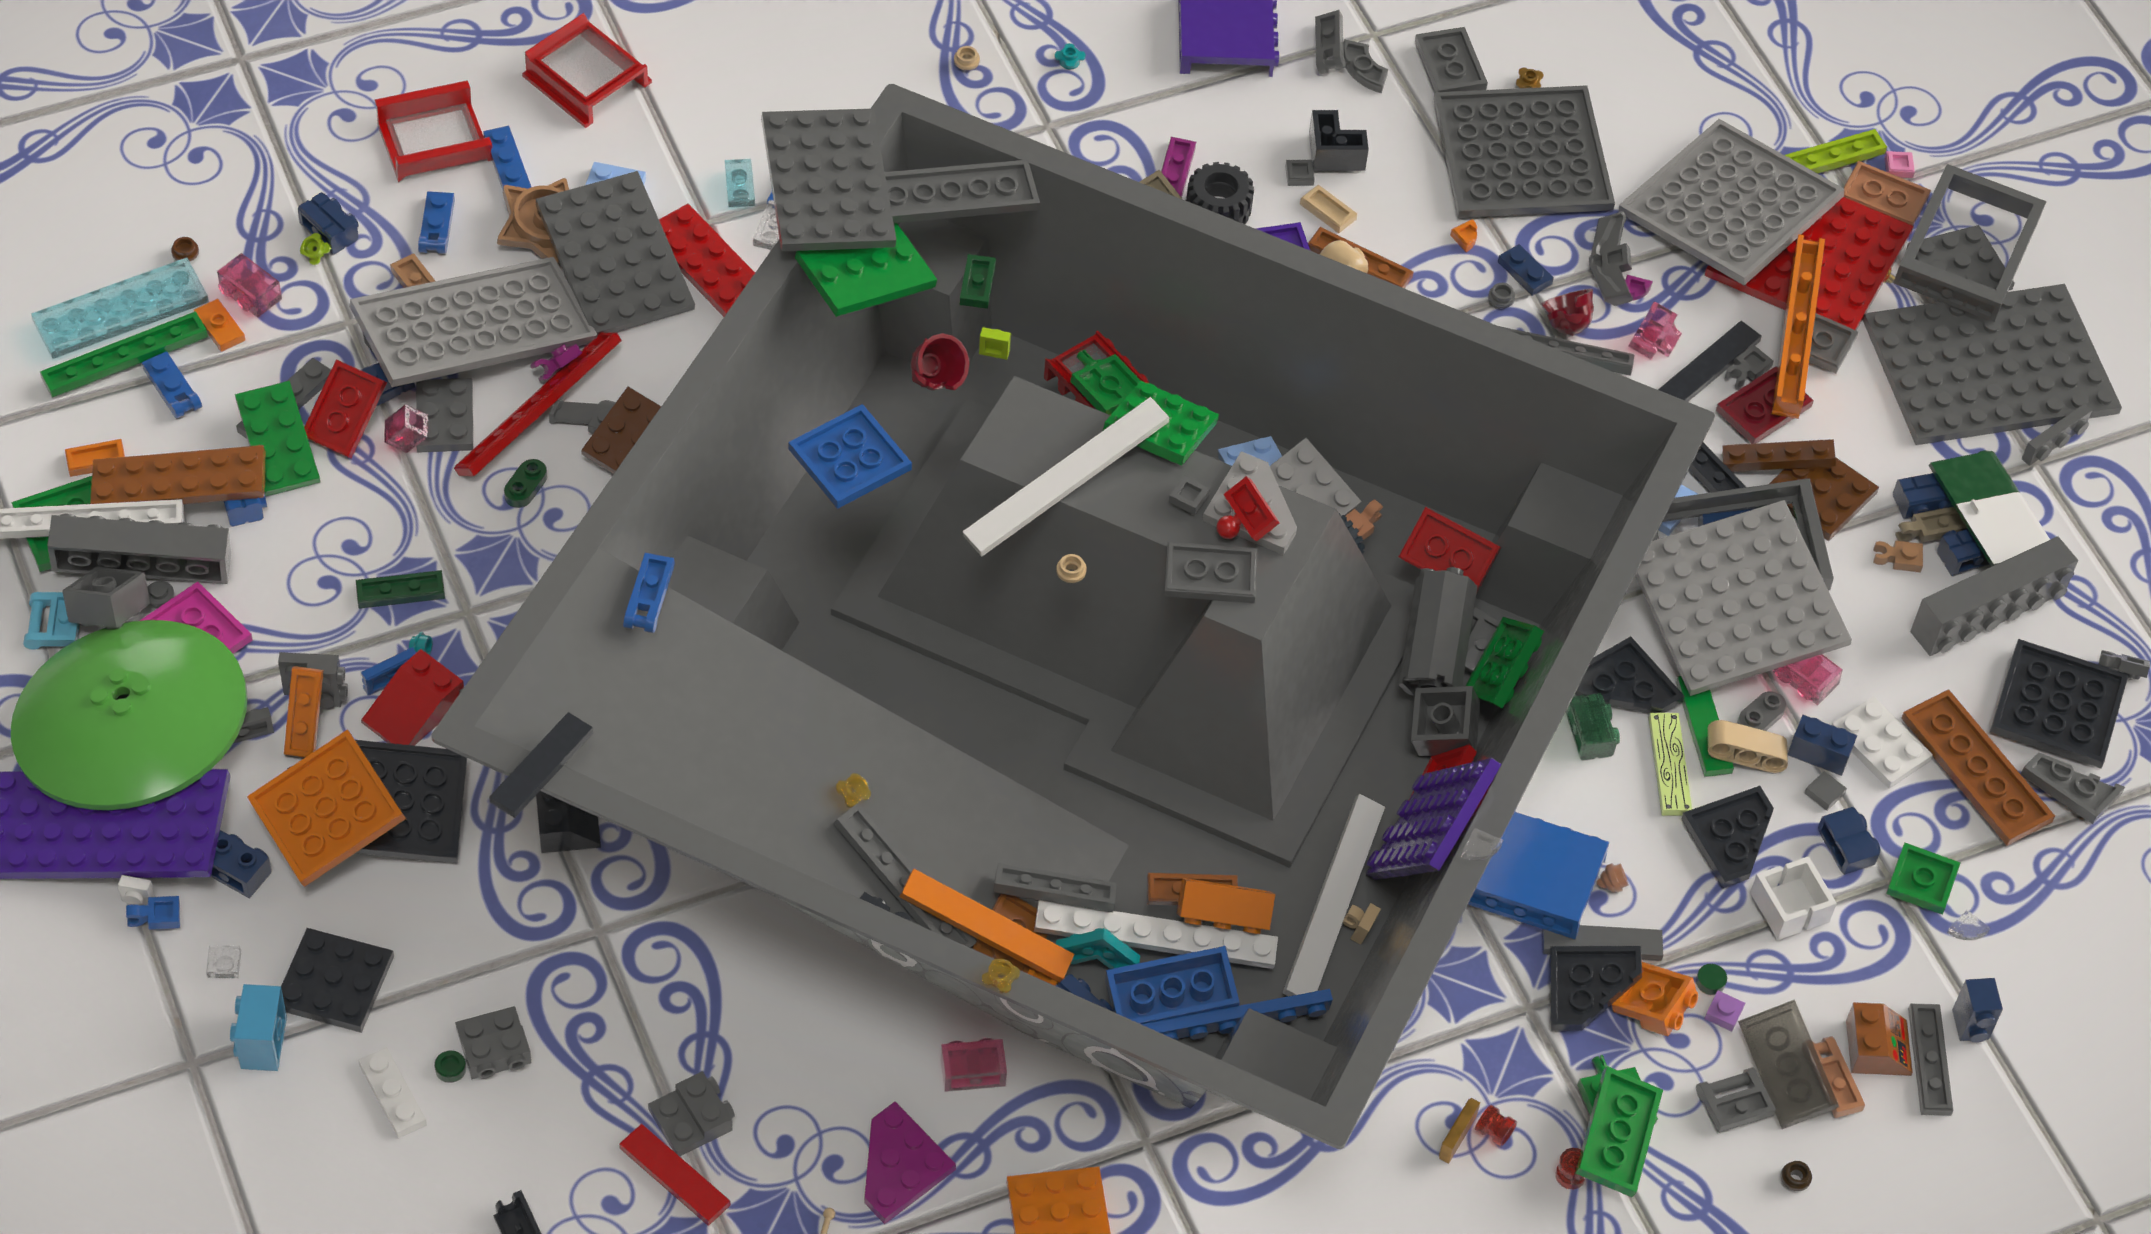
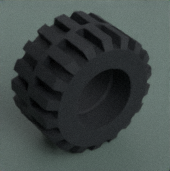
[1186,162,1254,224]

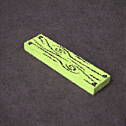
[1649,713,1692,816]

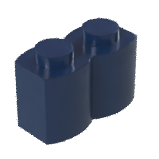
[1818,807,1881,875]

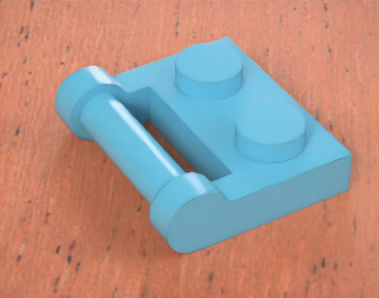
[23,592,80,650]

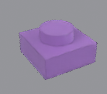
[1705,990,1745,1032]

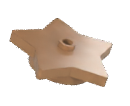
[497,178,569,265]

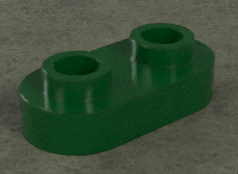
[504,459,547,508]

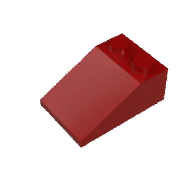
[361,649,464,746]

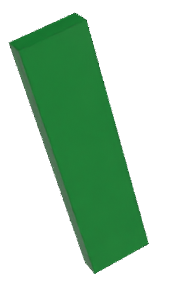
[1676,676,1734,777]

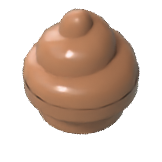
[1596,863,1629,892]

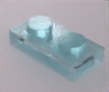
[725,159,755,207]

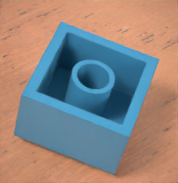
[230,984,287,1071]

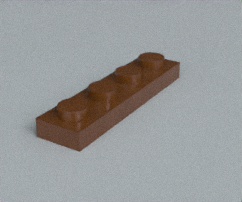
[1722,439,1836,472]

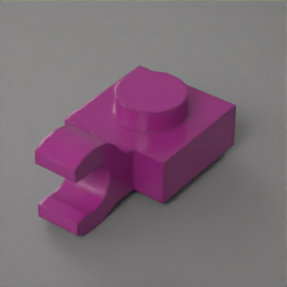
[530,344,582,381]

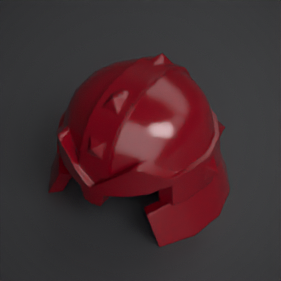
[1540,289,1594,336]
[911,333,970,391]

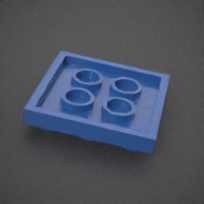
[788,404,912,509]

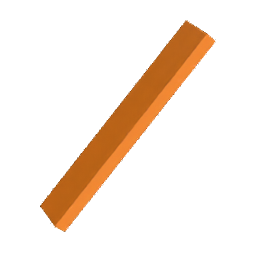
[899,869,1074,983]

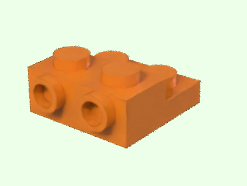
[1612,962,1698,1036]

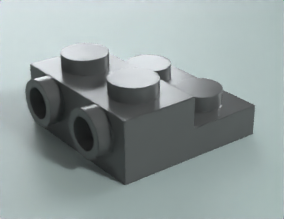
[278,652,348,708]
[455,1006,532,1080]
[648,1071,735,1156]

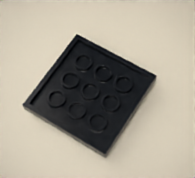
[1990,639,2129,769]
[355,740,467,863]

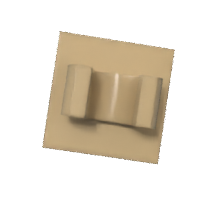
[1343,903,1381,945]

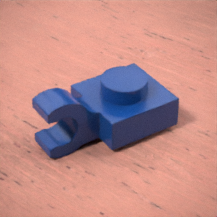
[126,896,180,930]

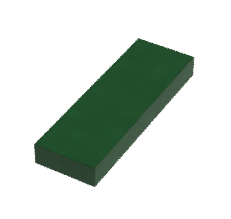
[355,570,445,609]

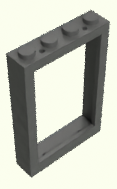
[1893,164,2047,322]
[1653,478,1834,591]

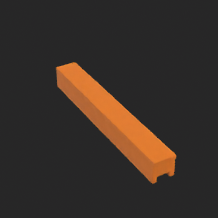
[1772,234,1825,419]

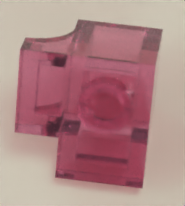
[1628,301,1682,360]

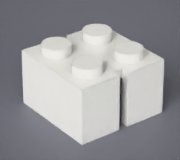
[1750,856,1837,940]

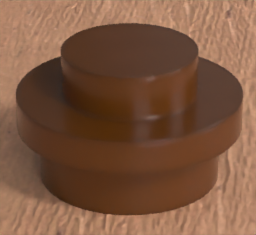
[171,237,199,262]

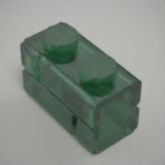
[1566,693,1620,761]

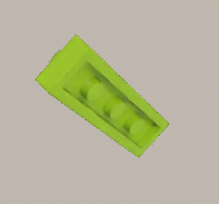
[1785,129,1887,174]

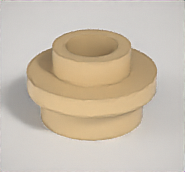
[954,46,980,70]
[1056,554,1087,583]

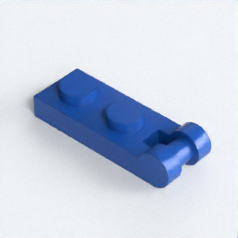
[418,191,455,254]
[142,351,202,419]
[623,553,675,633]

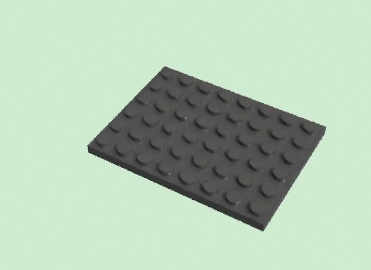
[1863,284,2122,445]

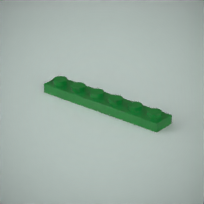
[40,311,208,398]

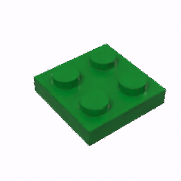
[1886,842,1961,915]

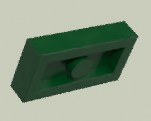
[959,254,996,309]

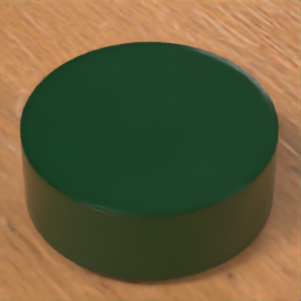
[1696,964,1728,995]
[434,1050,466,1083]

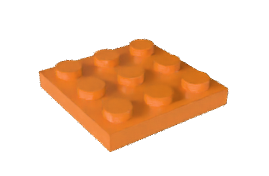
[1006,1166,1111,1234]

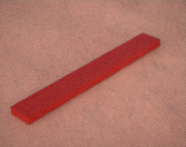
[454,333,622,476]

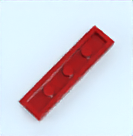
[619,1123,731,1226]

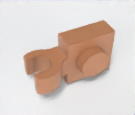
[1346,500,1383,540]

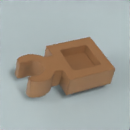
[1873,540,1923,573]

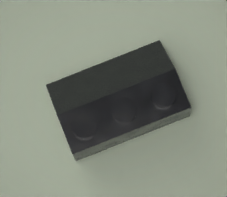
[536,791,601,853]

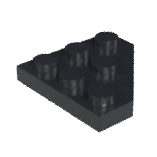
[1575,636,1685,713]
[1681,786,1774,888]
[1550,946,1642,1031]

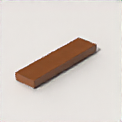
[1308,227,1414,288]

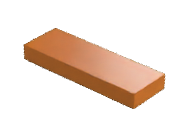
[284,666,324,757]

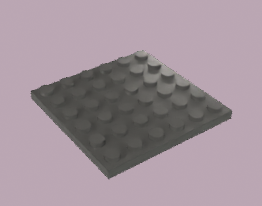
[1433,85,1615,218]

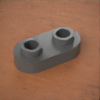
[1737,691,1786,731]

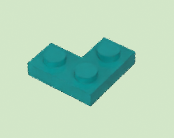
[1056,928,1140,969]

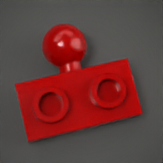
[1216,476,1280,541]

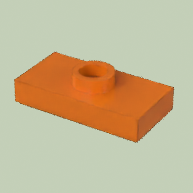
[194,299,245,352]

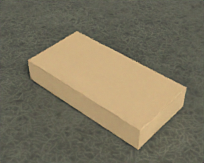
[1300,185,1357,233]

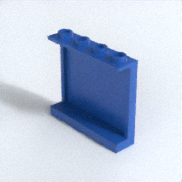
[1468,811,1609,939]

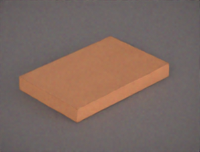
[1844,161,1931,226]

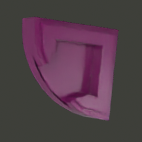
[1625,275,1653,301]

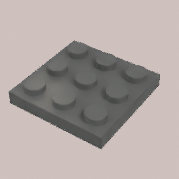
[1906,225,2015,302]

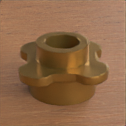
[1516,67,1544,88]

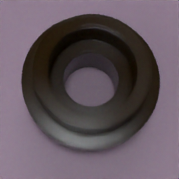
[1781,1161,1812,1191]

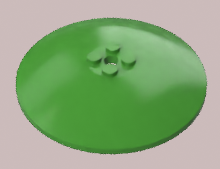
[11,620,248,810]

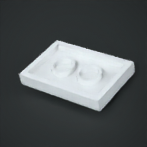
[1832,696,1933,789]

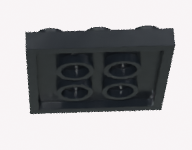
[281,928,394,1033]

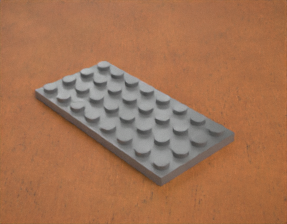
[349,257,597,387]

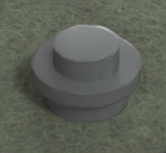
[1488,283,1515,308]
[147,581,174,608]

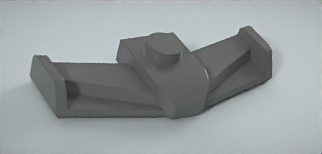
[1589,211,1633,306]
[549,399,616,433]

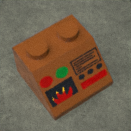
[1846,1002,1913,1076]

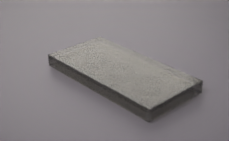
[1738,999,1839,1129]

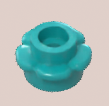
[409,632,433,655]

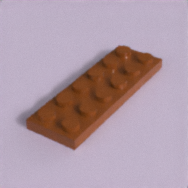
[90,445,266,504]
[1901,689,2055,846]

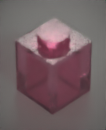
[384,404,428,453]

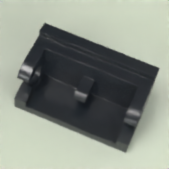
[493,1190,542,1234]

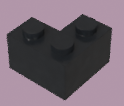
[1309,110,1369,171]

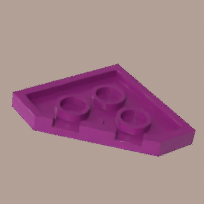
[864,1101,956,1224]

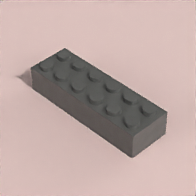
[47,513,231,584]
[1910,536,2078,656]

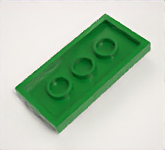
[235,380,320,497]
[1575,1066,1663,1198]

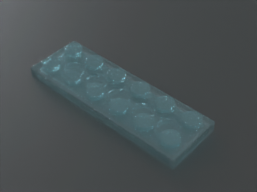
[31,258,209,359]

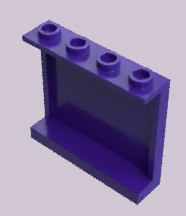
[1178,0,1279,77]

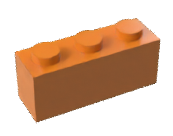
[1177,878,1275,934]

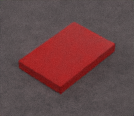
[304,359,387,459]
[1398,507,1502,594]

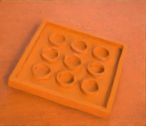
[247,729,406,887]

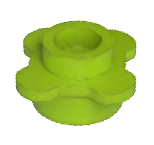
[300,233,331,265]

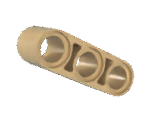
[1708,720,1788,773]

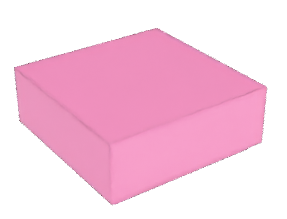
[1884,151,1915,178]

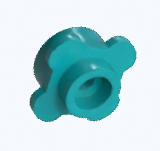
[1055,43,1086,70]

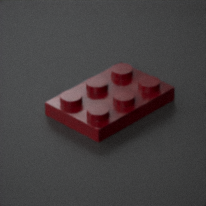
[1716,366,1814,444]

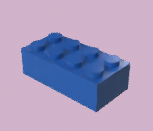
[1105,946,1240,1024]

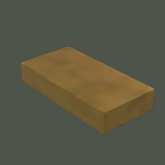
[1439,1098,1481,1164]

